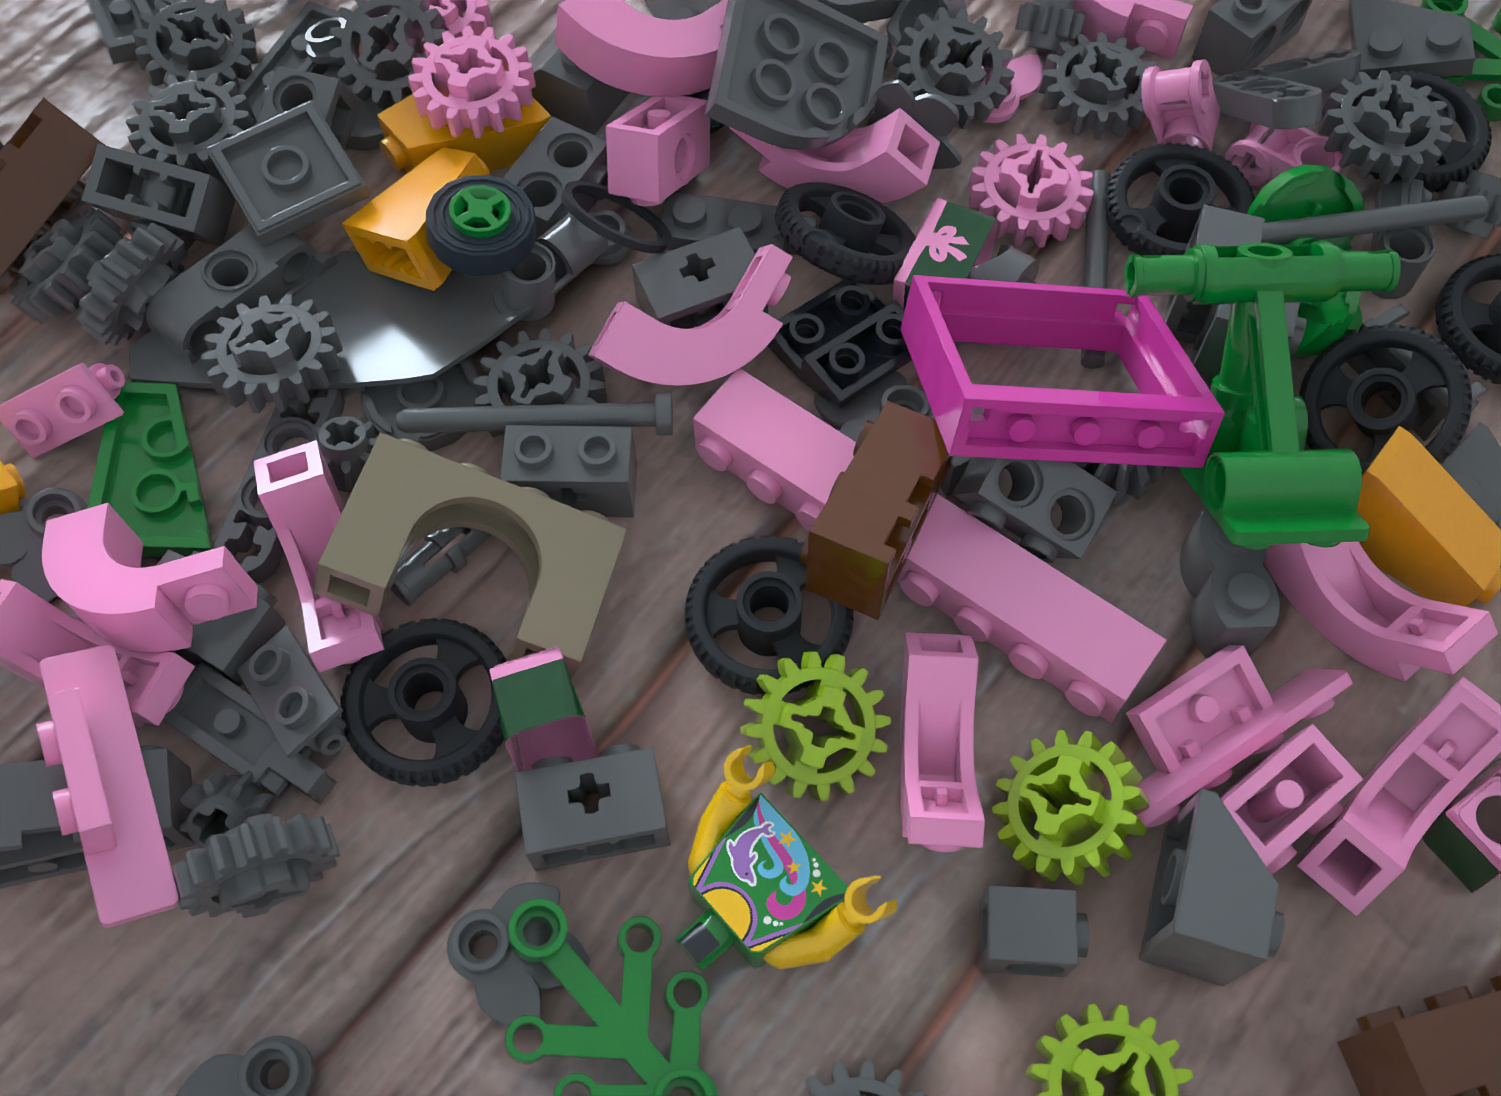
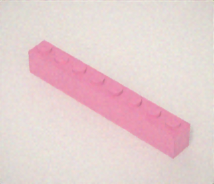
[693,369,1167,723]

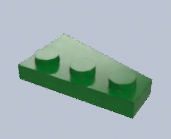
[87,382,214,558]

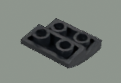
[767,279,912,407]

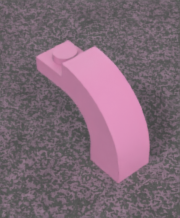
[555,0,728,97]
[1074,0,1193,60]
[728,108,940,204]
[588,244,793,386]
[254,440,385,673]
[42,503,258,653]
[1264,542,1498,682]
[0,579,195,728]
[900,632,985,852]
[1297,676,1501,916]

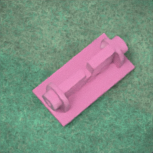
[0,362,125,458]

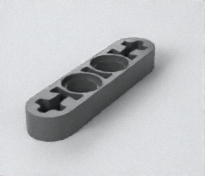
[214,389,345,584]

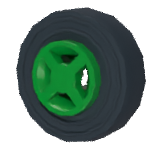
[425,175,537,276]

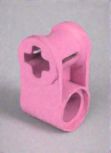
[1141,59,1220,152]
[1225,123,1343,191]

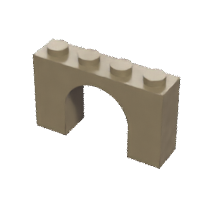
[313,433,627,679]

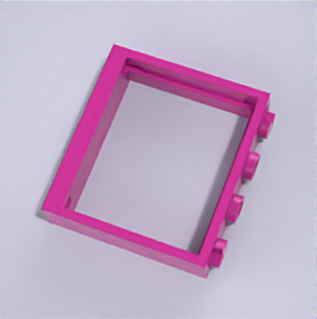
[900,275,1225,468]

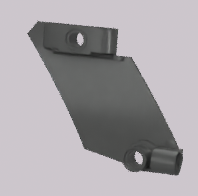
[129,213,608,390]

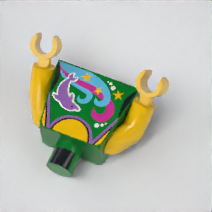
[675,745,897,972]

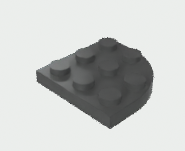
[705,0,889,150]

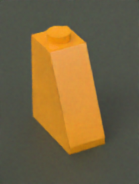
[377,92,551,172]
[342,147,491,291]
[1357,426,1501,607]

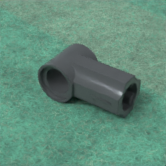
[1371,178,1436,299]

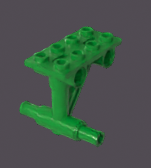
[1124,242,1401,550]

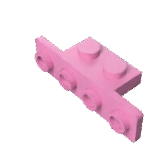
[37,644,179,928]
[1126,645,1353,827]

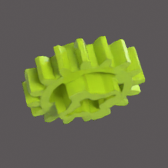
[740,652,891,801]
[992,730,1150,885]
[1025,1003,1194,1096]

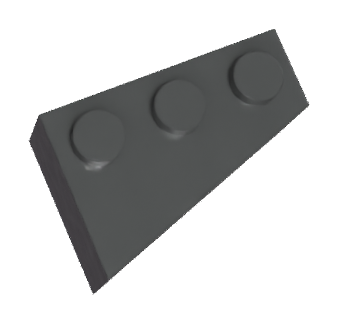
[0,745,196,889]

